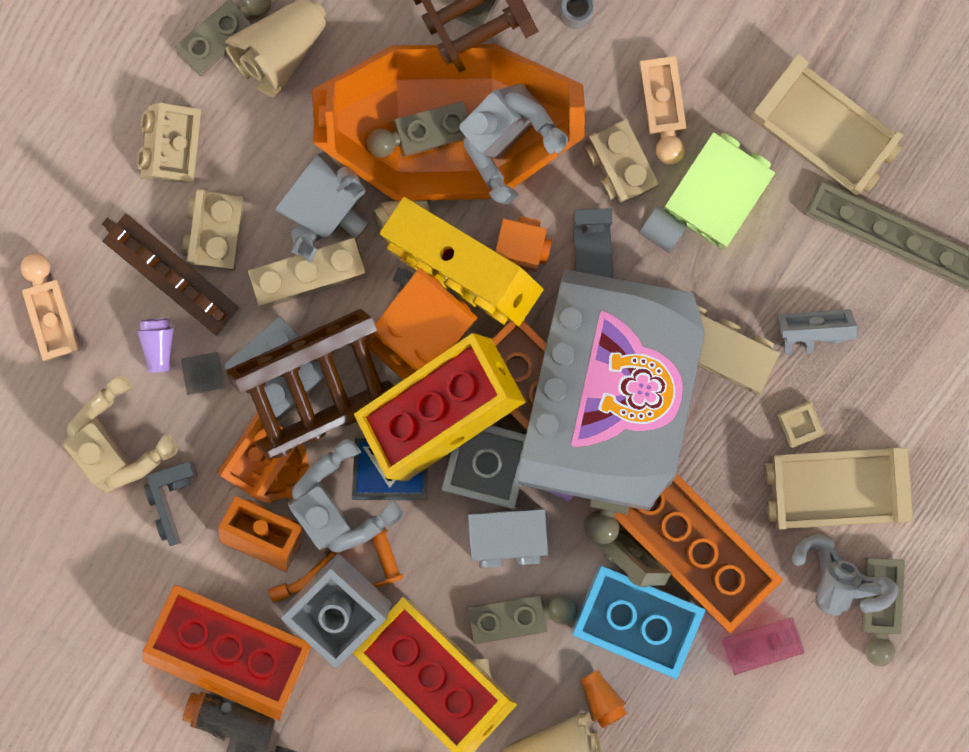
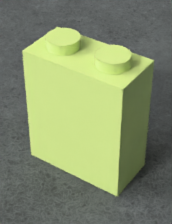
[663,132,775,250]

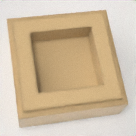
[776,401,825,449]

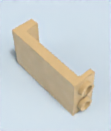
[750,54,904,196]
[764,447,913,530]

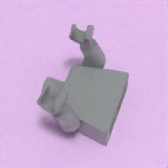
[459,84,568,205]
[275,151,370,263]
[287,439,403,555]

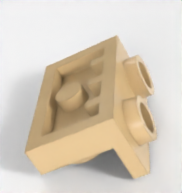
[137,102,201,183]
[584,119,659,205]
[182,188,245,270]

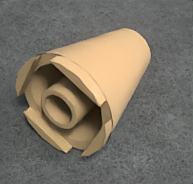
[225,0,326,97]
[503,712,602,752]

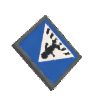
[352,438,428,501]

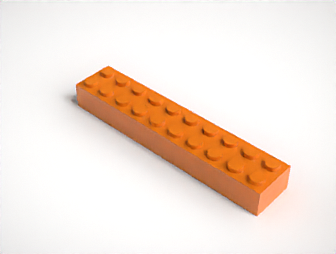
[492,320,783,633]

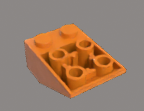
[365,268,478,380]

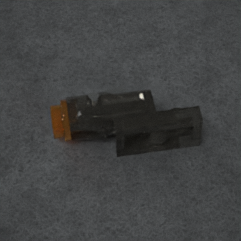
[182,691,297,752]

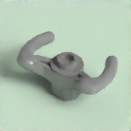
[792,534,899,615]

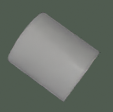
[560,0,594,29]
[639,206,688,253]

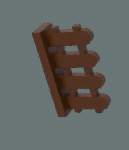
[102,213,240,336]

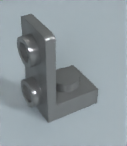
[573,208,613,278]
[144,461,198,546]

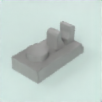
[777,309,857,355]

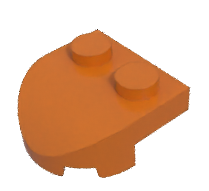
[217,412,310,503]

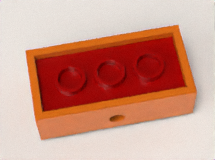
[142,584,311,721]

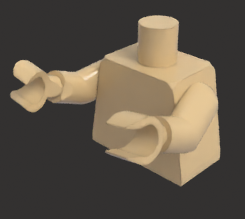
[62,375,178,493]

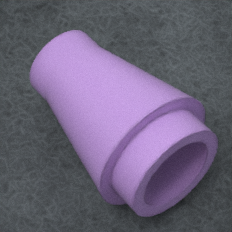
[137,318,174,373]

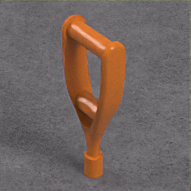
[268,528,403,603]

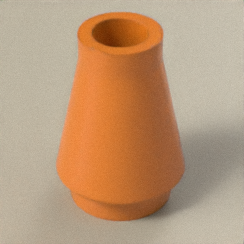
[580,670,627,729]

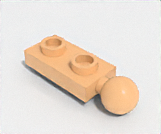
[639,56,687,165]
[20,253,81,362]

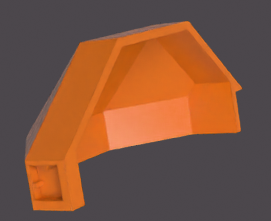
[312,43,585,201]

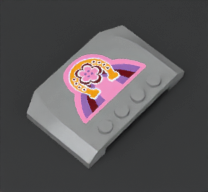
[518,269,705,511]

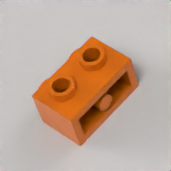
[495,216,552,272]
[218,496,303,572]

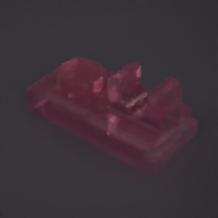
[722,617,805,675]

